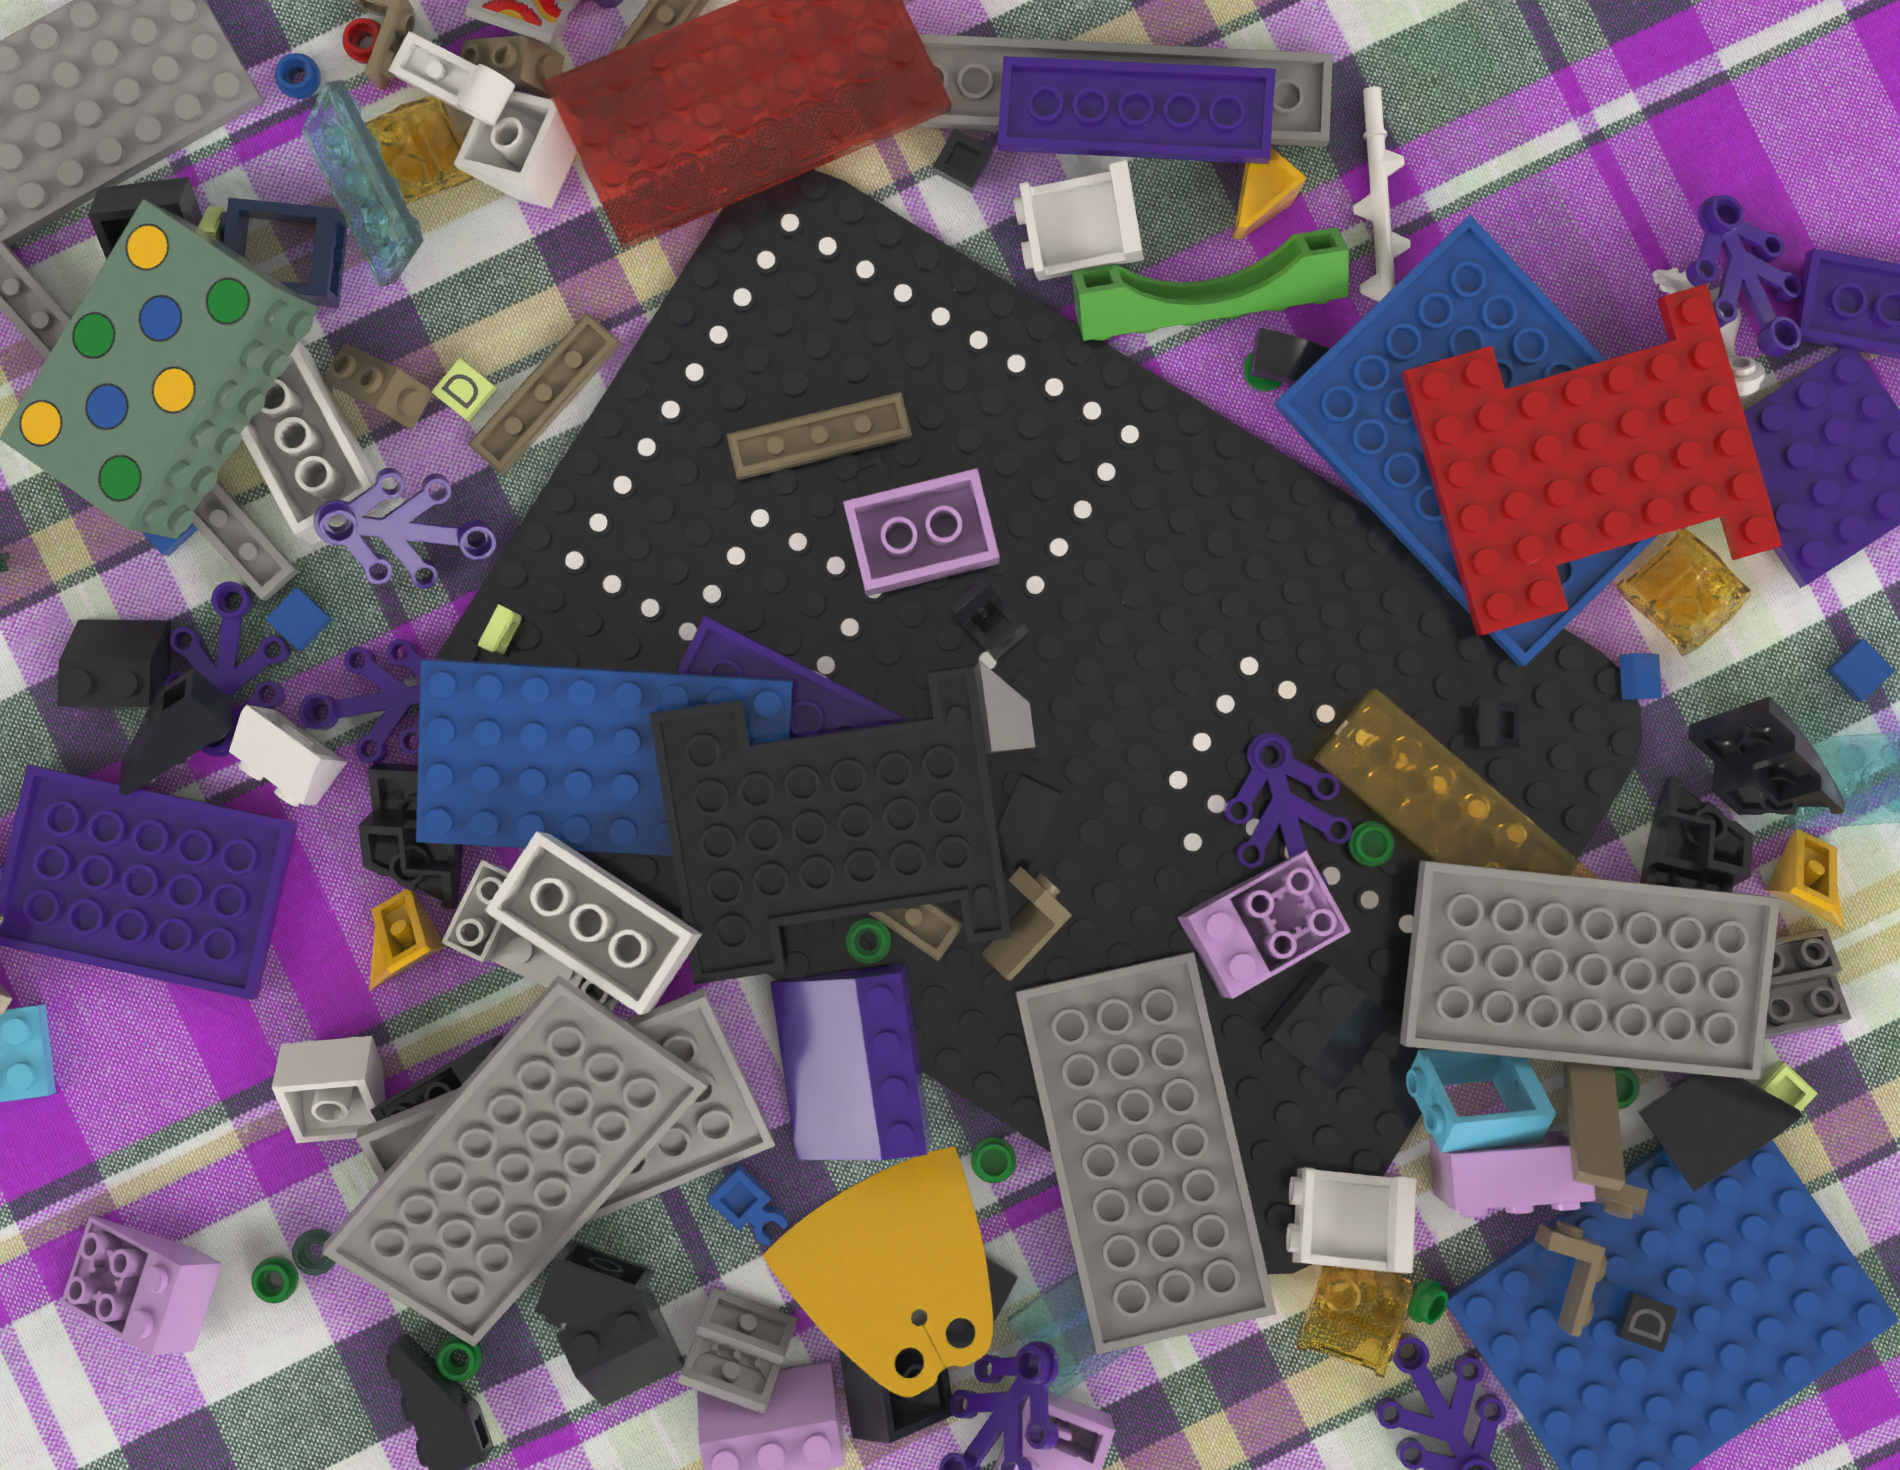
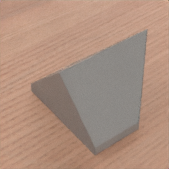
[974,660,1035,754]

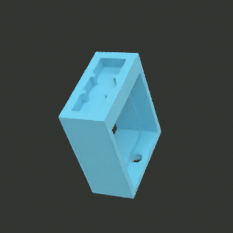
[1406,1049,1556,1153]

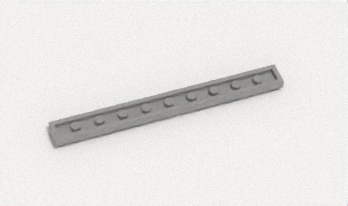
[0,240,300,601]

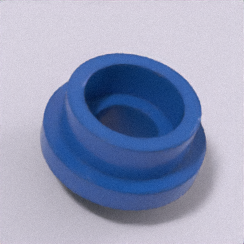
[275,53,321,99]

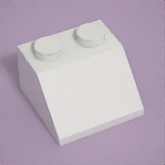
[453,91,587,209]
[229,705,348,807]
[272,1036,386,1143]

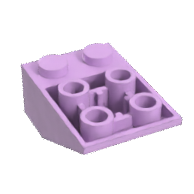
[1177,850,1351,999]
[61,1216,222,1356]
[993,1390,1115,1470]

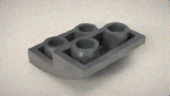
[1764,928,1852,1039]

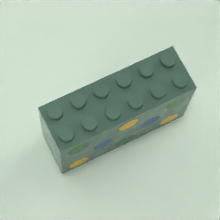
[0,199,319,539]

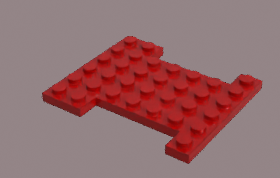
[1401,284,1782,636]

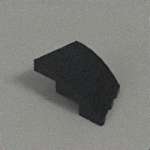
[1688,696,1845,815]
[358,763,463,909]
[1640,776,1754,892]
[1637,1073,1803,1192]

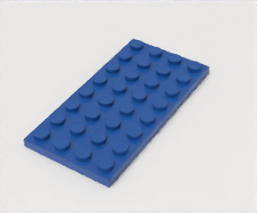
[416,658,793,856]

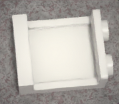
[1014,160,1144,281]
[1286,1167,1417,1273]

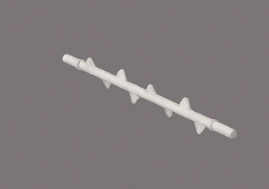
[1353,87,1410,302]

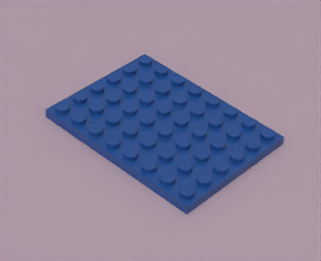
[1272,215,1657,667]
[1446,1140,1899,1470]

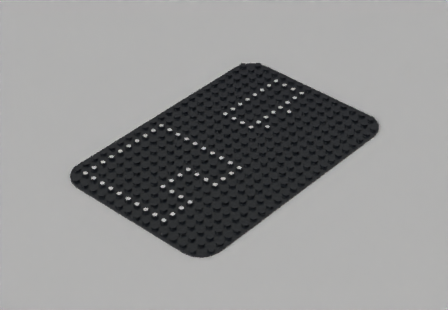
[435,169,1642,1274]

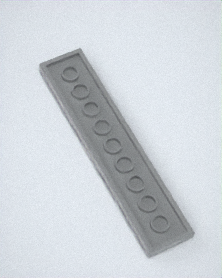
[884,32,1333,147]

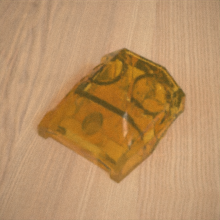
[355,96,475,213]
[1616,528,1750,656]
[1296,1265,1414,1378]

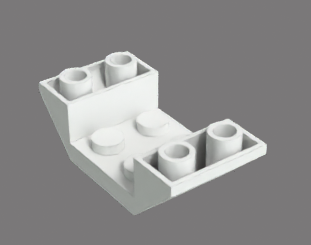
[441,860,618,1012]

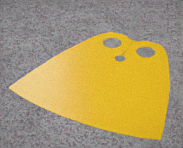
[762,1146,993,1397]

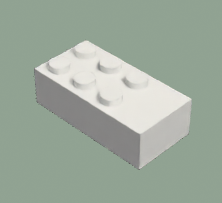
[241,342,390,545]
[485,832,702,1015]

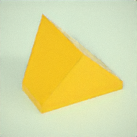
[1233,147,1307,240]
[1765,828,1845,930]
[369,889,446,992]

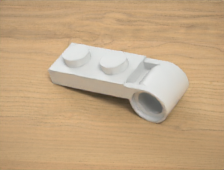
[388,31,515,126]

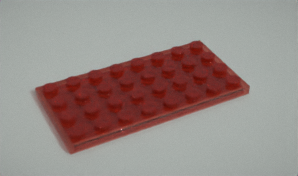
[544,0,952,250]

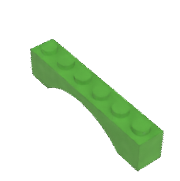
[1072,227,1349,341]

